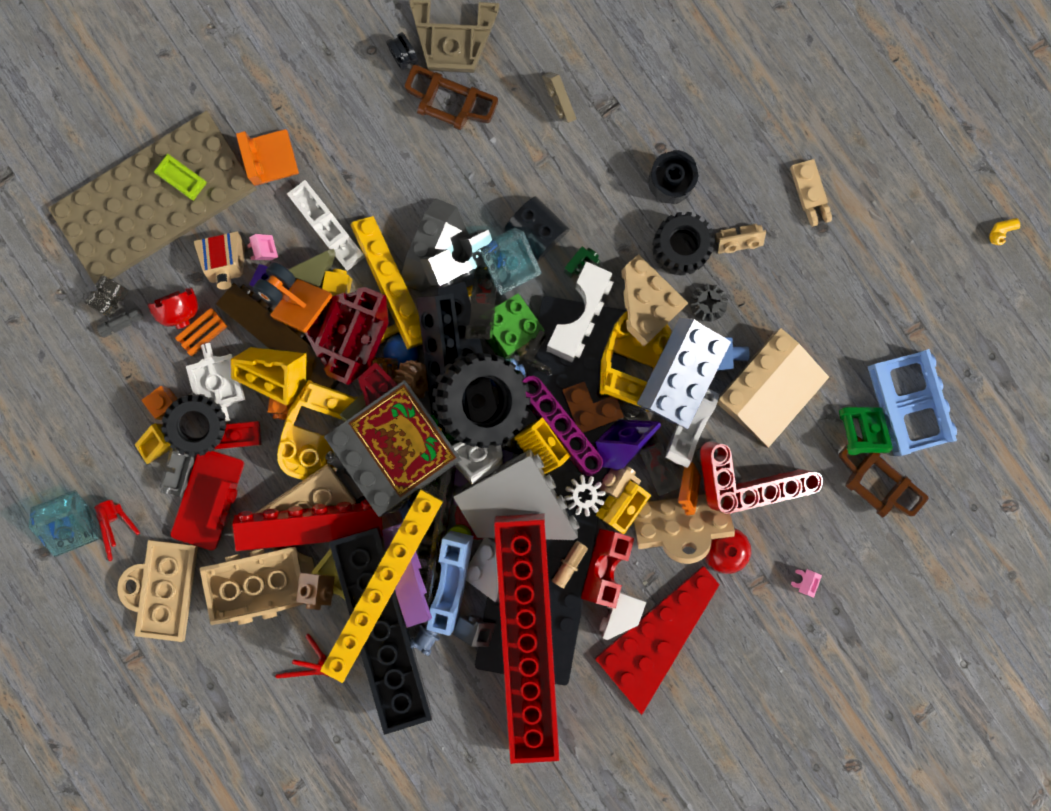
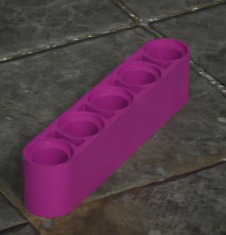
[523,376,603,476]

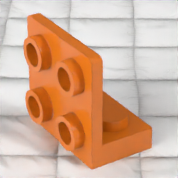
[236,129,299,186]

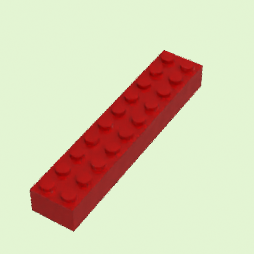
[494,513,559,764]

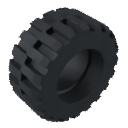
[432,353,531,448]

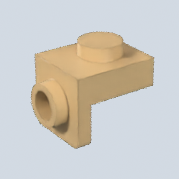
[599,466,641,499]

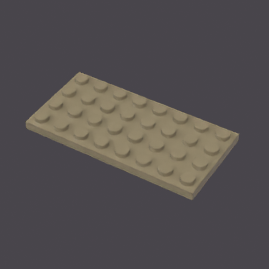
[48,111,257,287]

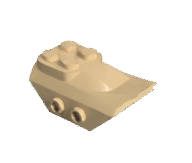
[200,547,315,625]

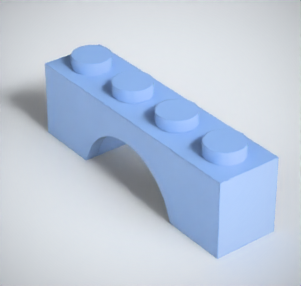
[426,531,474,636]

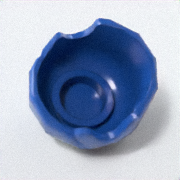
[383,334,419,370]

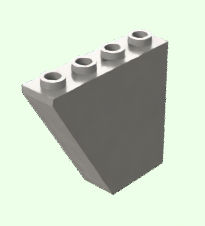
[453,449,580,540]

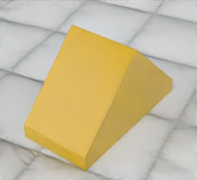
[135,423,172,464]

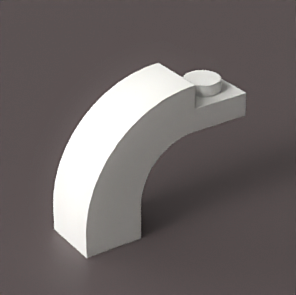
[666,389,720,468]

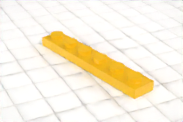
[351,216,422,350]

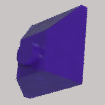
[596,419,661,470]

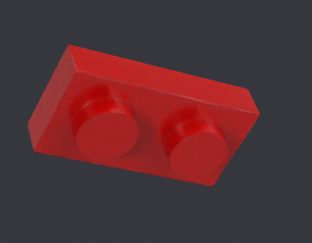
[214,421,262,450]

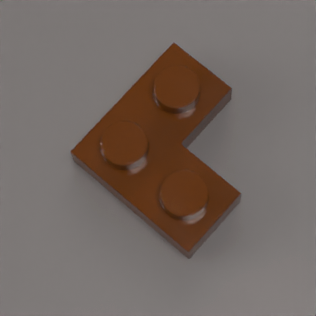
[562,381,624,433]

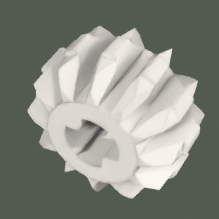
[564,475,605,516]

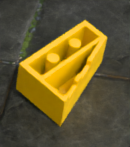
[231,347,306,406]

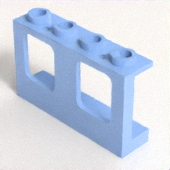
[867,349,957,456]

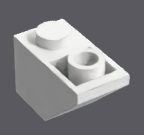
[599,591,646,640]

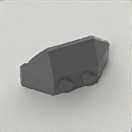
[401,198,469,292]

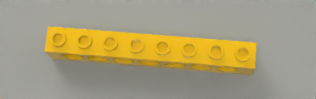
[320,489,443,683]

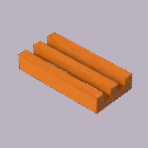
[175,308,228,356]
[678,462,701,515]

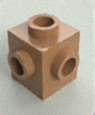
[296,573,335,610]

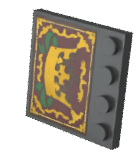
[324,380,461,518]

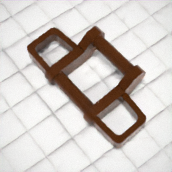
[405,65,498,131]
[839,436,929,518]

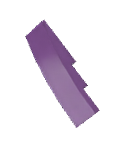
[382,523,432,628]

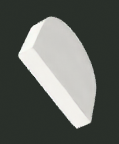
[452,442,503,485]

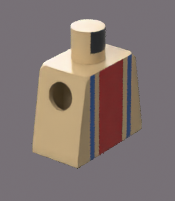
[194,231,245,289]

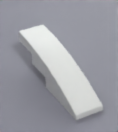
[287,180,365,271]

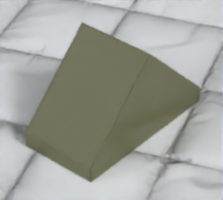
[288,249,336,286]

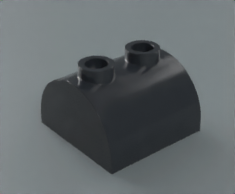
[504,196,570,262]

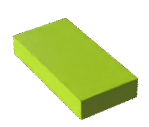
[154,153,207,201]

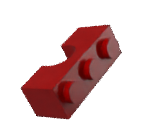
[581,529,634,609]

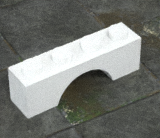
[547,262,614,362]

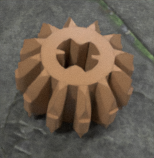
[393,360,429,399]

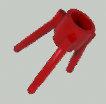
[94,500,140,561]

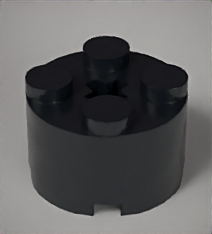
[648,150,699,204]

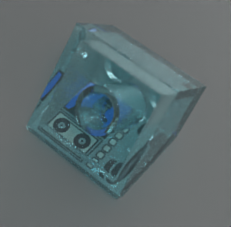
[480,228,542,295]
[28,490,99,557]

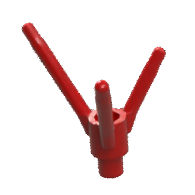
[275,634,329,679]

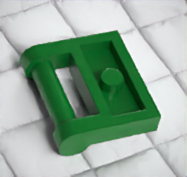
[839,407,893,455]

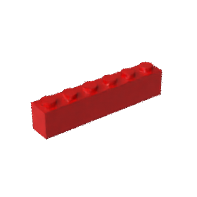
[232,500,383,551]

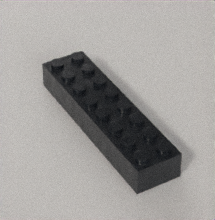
[329,526,433,735]

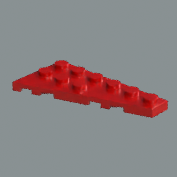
[595,566,720,715]

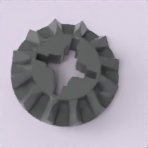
[690,284,728,322]

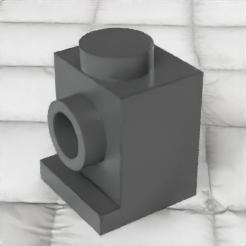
[453,614,496,647]

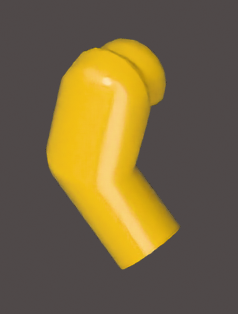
[989,218,1020,245]

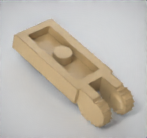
[790,159,832,227]

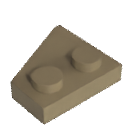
[542,72,577,123]

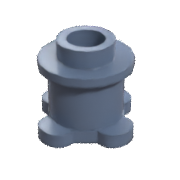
[411,625,440,656]

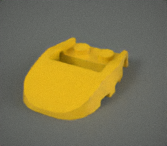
[600,312,672,412]
[277,380,358,480]

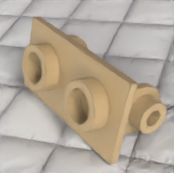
[715,224,766,254]

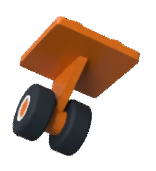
[253,262,332,333]

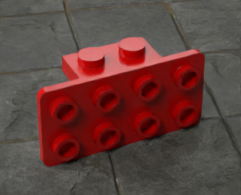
[171,450,245,550]

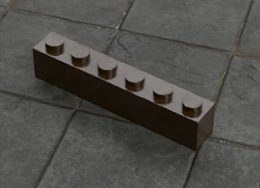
[215,283,340,390]

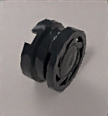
[386,32,418,70]

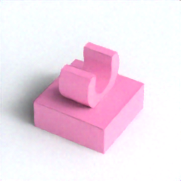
[247,234,278,260]
[791,569,822,598]

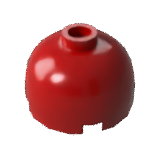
[147,287,198,329]
[705,528,752,574]

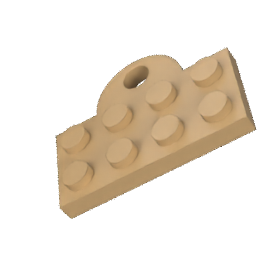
[633,494,735,564]
[117,540,198,642]

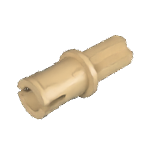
[551,541,588,589]

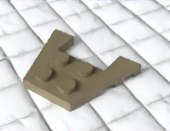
[409,0,499,73]

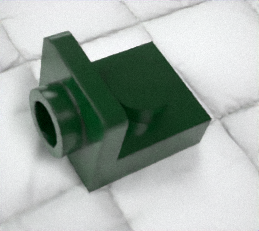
[564,246,600,278]

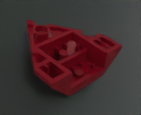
[305,287,389,385]

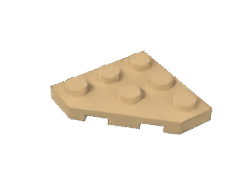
[621,254,688,346]

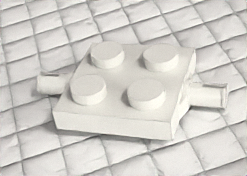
[186,343,245,421]

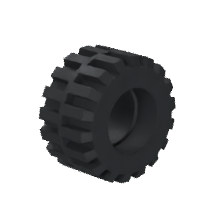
[652,212,715,276]
[161,393,226,457]

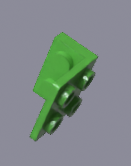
[478,294,544,360]

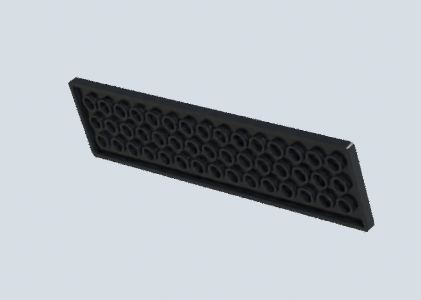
[475,296,627,686]

